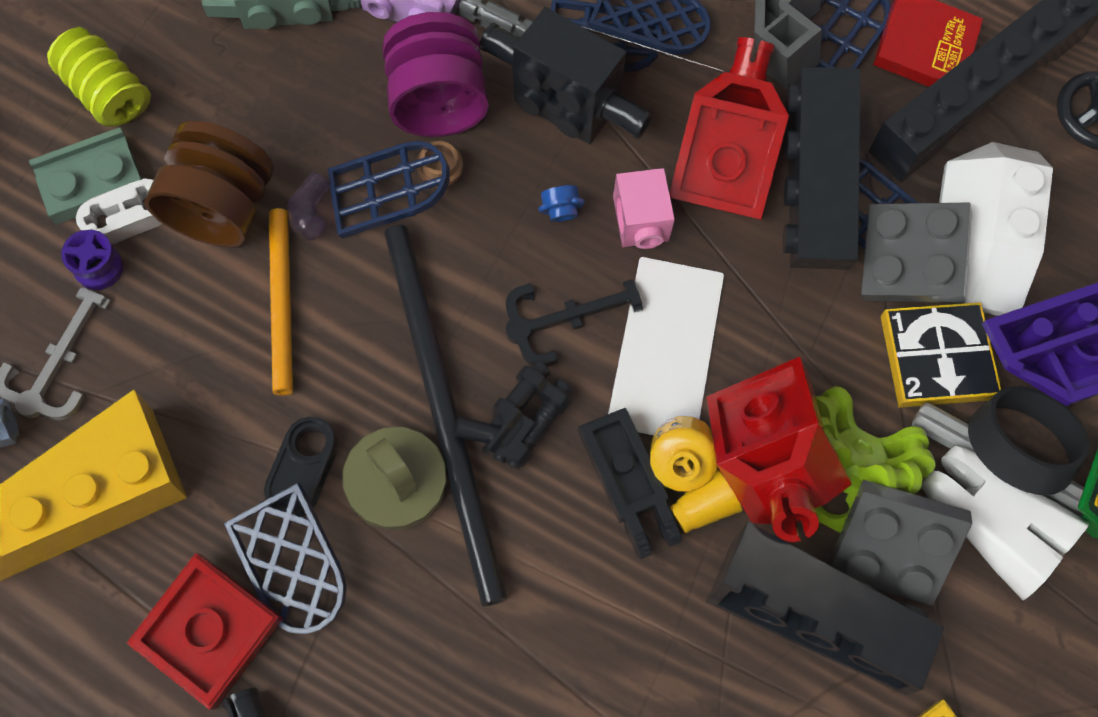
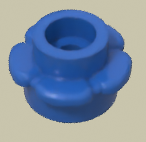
[538,185,585,222]

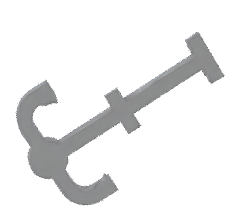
[0,288,112,420]

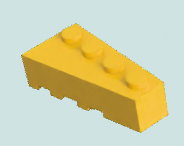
[0,390,187,581]

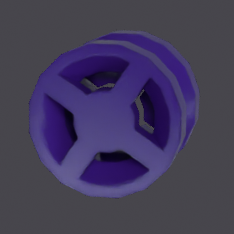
[61,229,123,290]

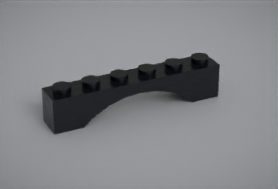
[868,0,1098,183]

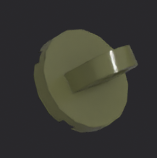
[343,427,447,531]

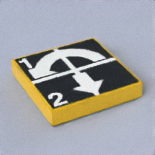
[880,303,1001,408]

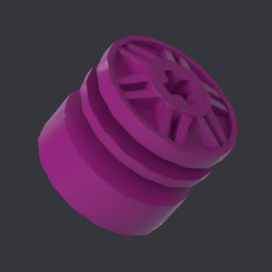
[382,12,489,137]

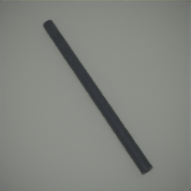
[384,225,508,607]

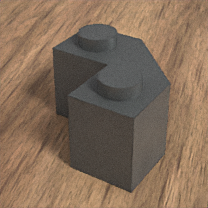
[754,0,822,90]

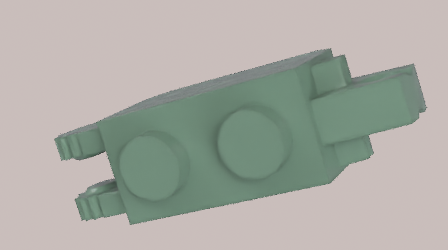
[202,0,362,29]

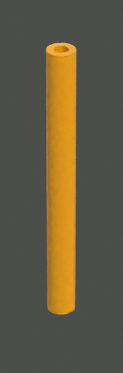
[269,208,293,396]

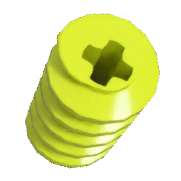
[47,26,151,127]

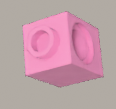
[613,168,675,249]

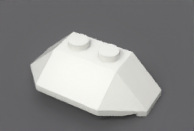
[939,142,1053,316]

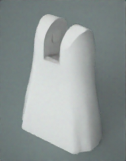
[921,446,1089,600]

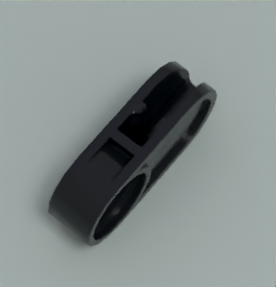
[264,417,338,517]

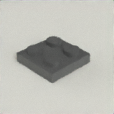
[861,202,972,303]
[828,480,973,606]

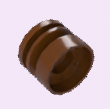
[144,120,274,248]

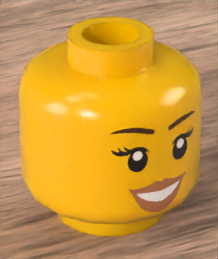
[650,416,718,492]

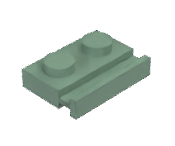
[29,127,142,225]

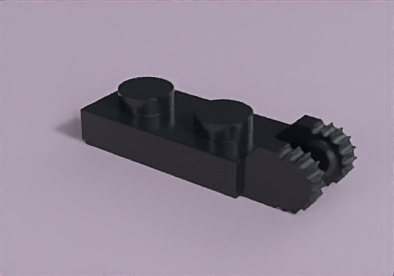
[578,408,682,559]

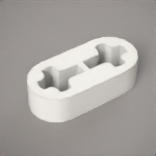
[76,179,162,245]

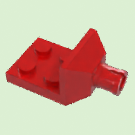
[669,37,789,220]
[707,356,852,542]

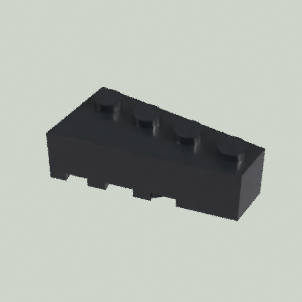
[782,67,861,270]
[706,522,944,695]

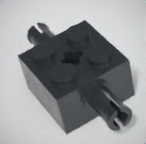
[480,7,654,144]

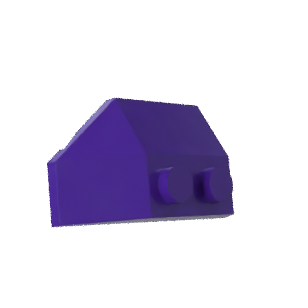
[982,282,1098,406]

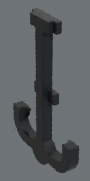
[506,279,643,367]

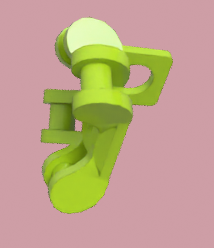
[815,386,936,533]

